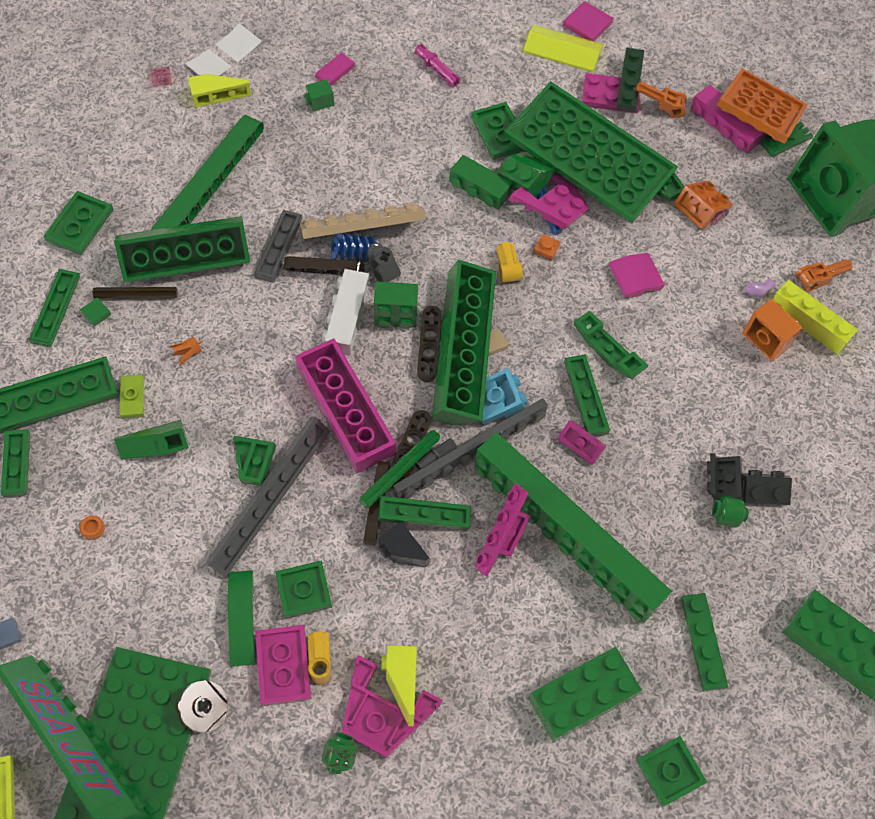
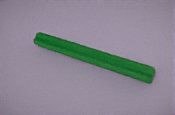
[359,430,440,508]

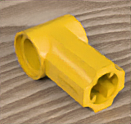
[496,242,523,283]
[308,631,332,685]

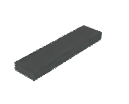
[254,210,303,283]

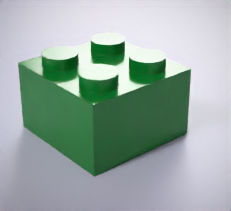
[374,281,418,329]

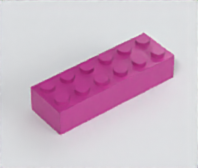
[295,338,396,474]

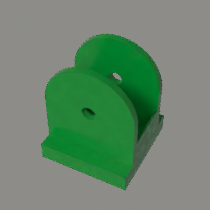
[787,119,875,237]

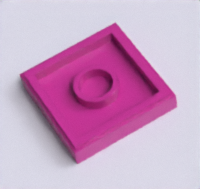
[563,1,614,42]

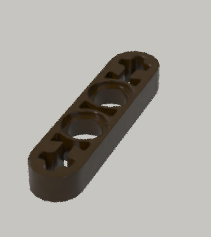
[283,256,365,275]
[417,306,442,382]
[390,410,431,488]
[363,460,390,546]

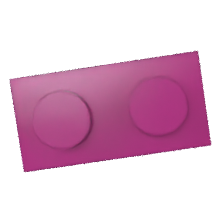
[557,420,607,465]

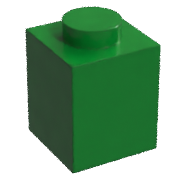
[304,79,335,112]

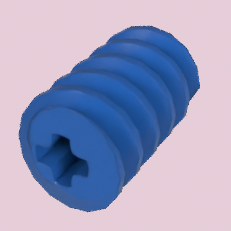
[331,233,376,262]

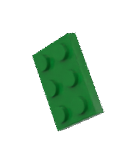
[471,102,524,160]
[44,191,114,256]

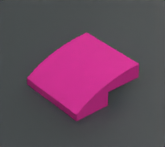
[609,253,665,297]

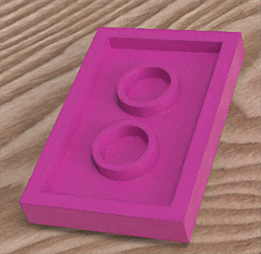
[582,73,641,113]
[255,625,311,706]

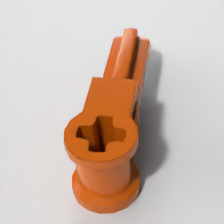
[636,81,687,118]
[795,259,853,292]

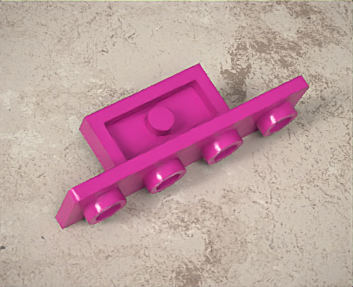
[475,483,531,576]

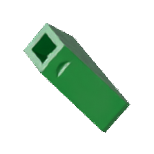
[114,419,189,460]

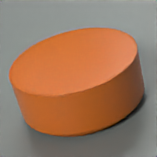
[80,515,105,540]

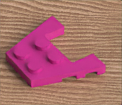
[509,172,589,230]
[342,655,443,758]

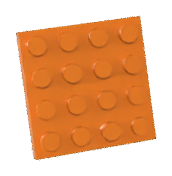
[717,68,808,144]

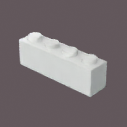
[322,269,370,355]

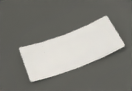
[185,24,261,76]

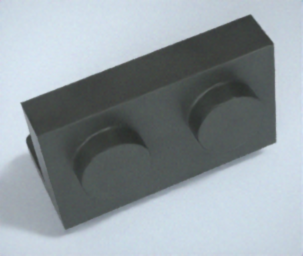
[707,453,743,501]
[742,470,792,505]

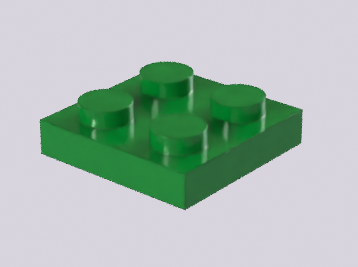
[275,560,332,619]
[636,736,707,808]

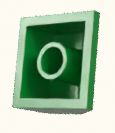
[497,152,555,197]

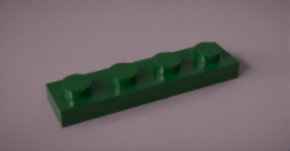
[616,47,645,112]

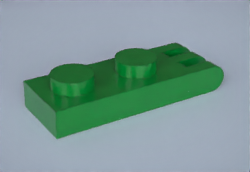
[761,122,814,157]

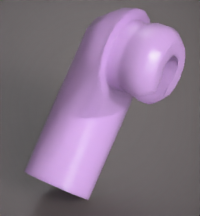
[745,279,776,298]

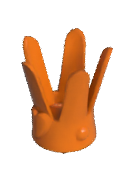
[169,337,203,366]

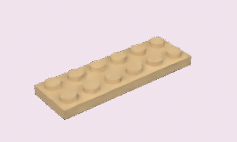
[299,202,426,239]

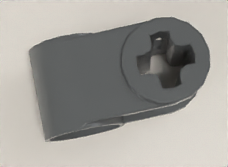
[367,243,401,282]

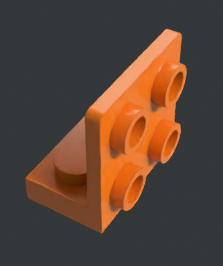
[674,181,733,229]

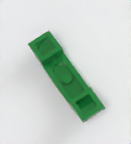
[574,310,648,379]
[228,570,255,667]

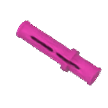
[414,43,461,88]

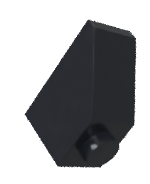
[378,522,430,567]

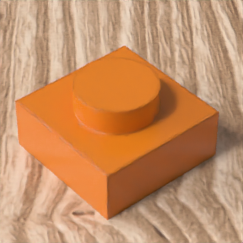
[534,234,561,260]

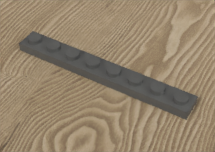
[393,398,548,499]
[205,417,330,577]

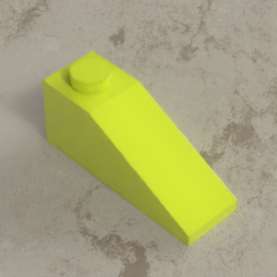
[187,74,251,108]
[381,645,417,726]

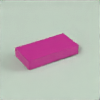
[315,53,355,86]

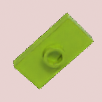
[120,374,144,419]

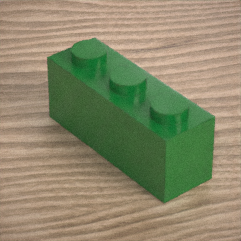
[449,155,513,210]

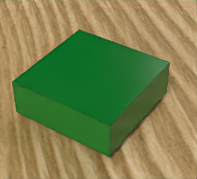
[80,298,111,327]

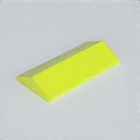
[523,25,604,72]

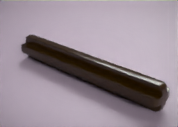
[92,287,178,299]

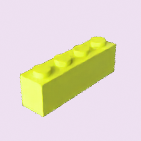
[772,280,858,355]

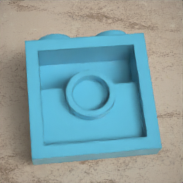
[482,368,528,425]

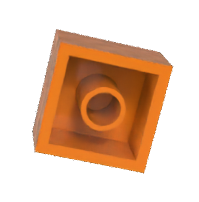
[742,299,803,362]

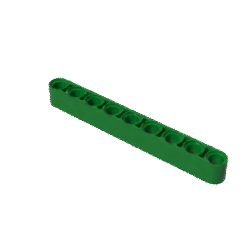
[151,114,264,230]

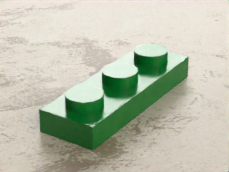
[1,429,30,497]

